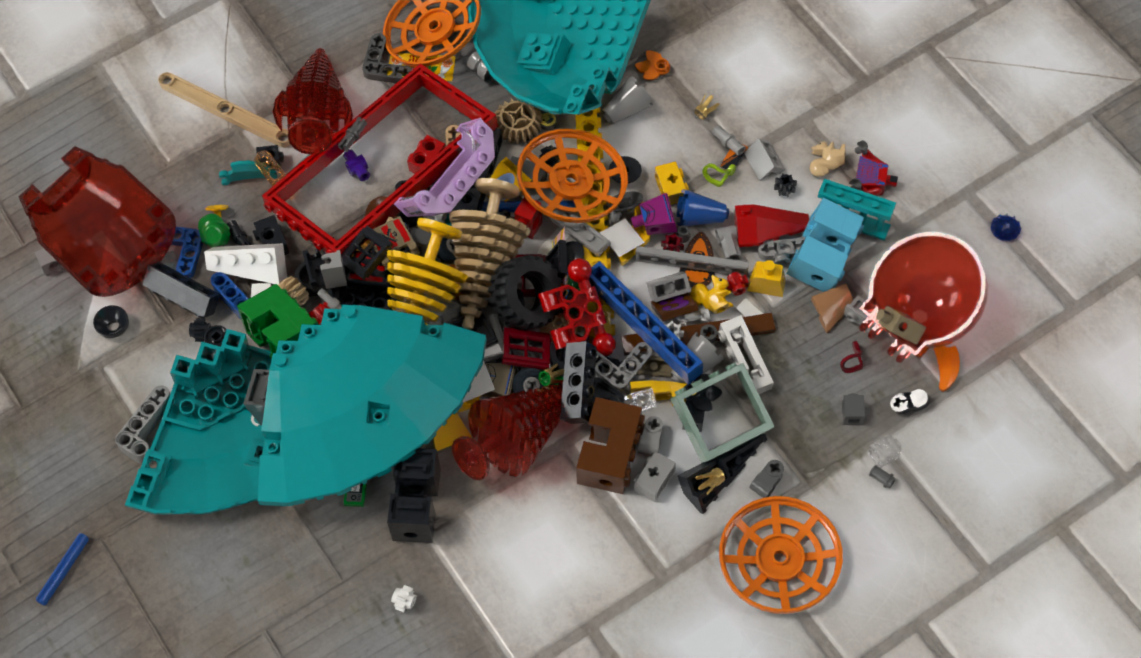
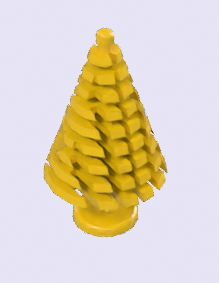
[387,218,468,325]

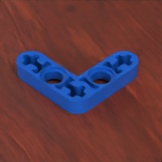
[150,224,203,278]

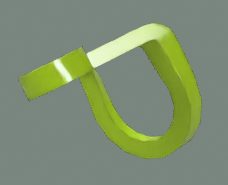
[702,163,737,187]

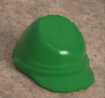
[198,213,230,248]

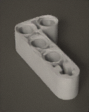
[115,385,171,464]

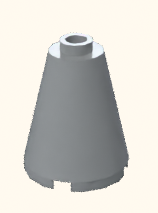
[602,76,653,124]
[671,332,724,384]

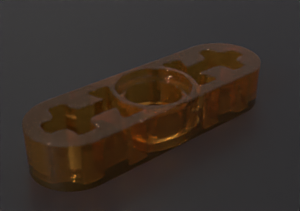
[254,150,286,187]

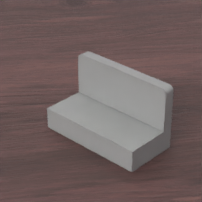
[744,139,785,180]

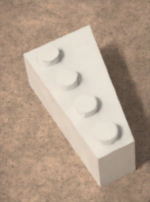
[204,243,287,285]

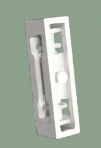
[718,315,774,394]

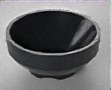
[93,305,129,338]

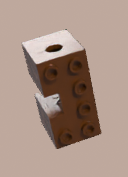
[576,397,645,494]

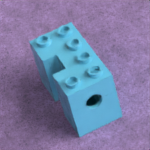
[786,198,864,292]

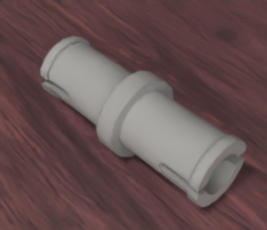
[712,125,746,156]

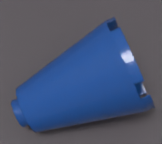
[676,189,729,226]

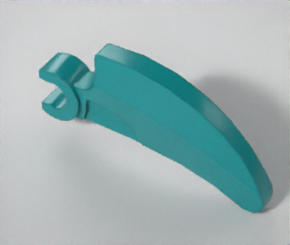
[219,160,277,185]

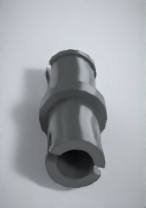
[338,117,367,152]

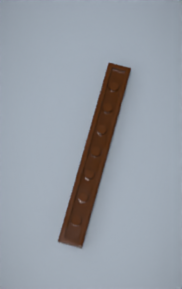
[621,313,776,356]

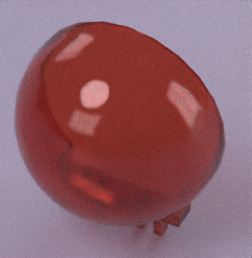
[859,232,988,363]

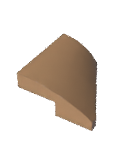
[811,284,853,333]

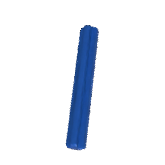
[36,533,89,606]

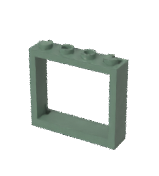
[670,362,775,463]

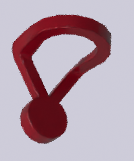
[840,341,863,373]

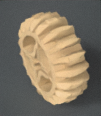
[495,98,542,144]

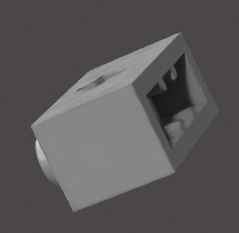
[646,271,691,302]
[633,451,676,502]

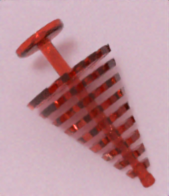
[272,48,353,155]
[452,382,563,481]

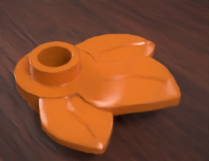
[635,50,670,80]

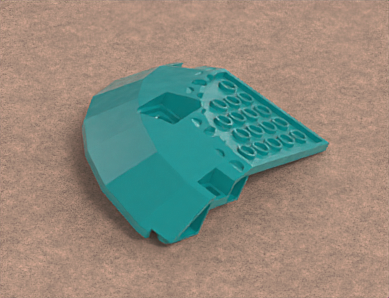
[468,0,651,115]

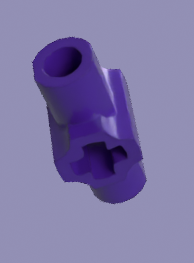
[343,149,370,181]

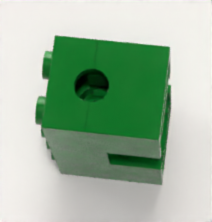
[237,284,319,360]

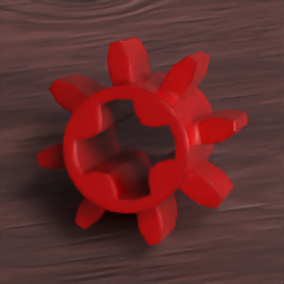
[726,272,749,296]

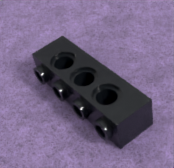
[560,341,597,424]

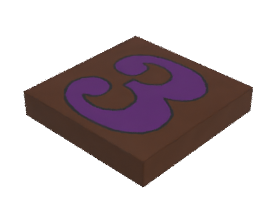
[650,292,698,321]

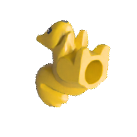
[689,275,733,314]

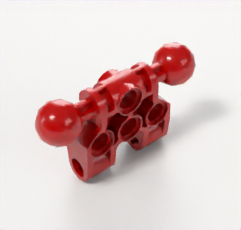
[538,258,616,356]

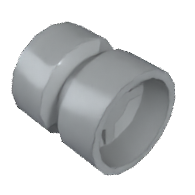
[467,51,494,82]

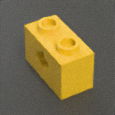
[655,161,689,205]

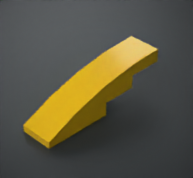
[630,380,696,406]

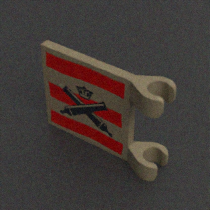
[370,216,420,270]

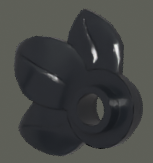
[684,374,722,411]

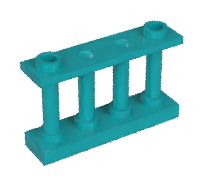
[817,179,896,241]

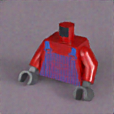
[849,140,898,196]

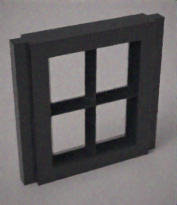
[341,226,394,280]

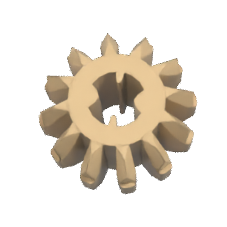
[278,276,309,307]

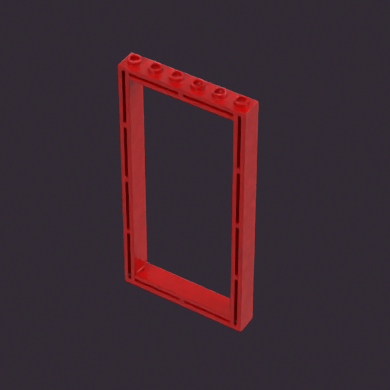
[262,63,498,254]

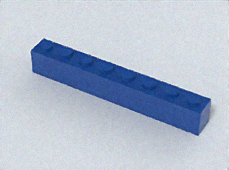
[589,261,703,385]

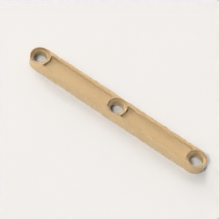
[158,72,293,148]

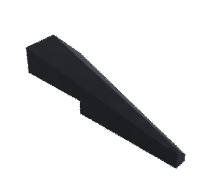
[677,433,767,514]

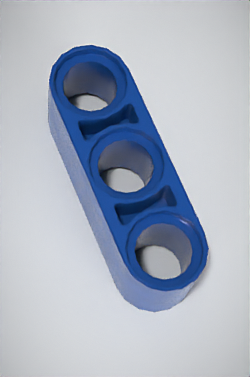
[211,272,248,319]

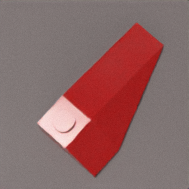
[734,204,809,247]

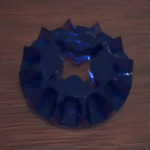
[990,213,1021,241]

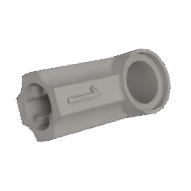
[715,225,741,260]

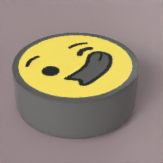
[540,112,557,130]

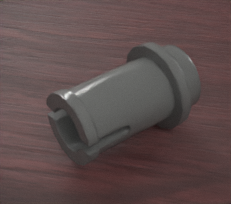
[869,465,896,488]

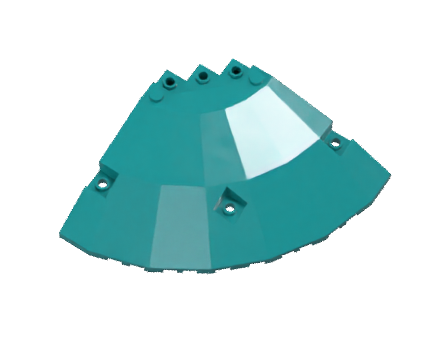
[257,305,487,506]
[125,329,276,515]

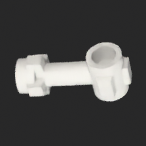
[673,308,710,326]

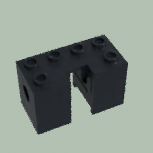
[387,448,441,543]

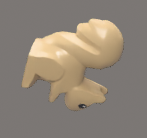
[809,141,846,177]

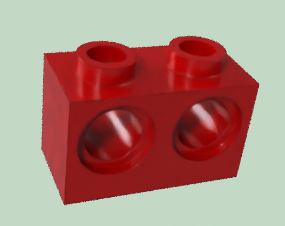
[407,135,446,174]

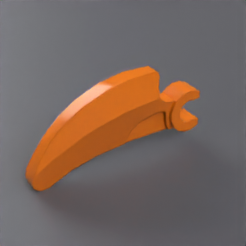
[928,334,960,392]

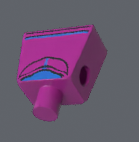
[631,193,677,235]

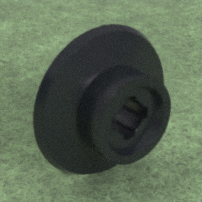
[609,156,642,184]

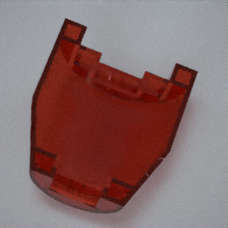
[18,146,176,297]

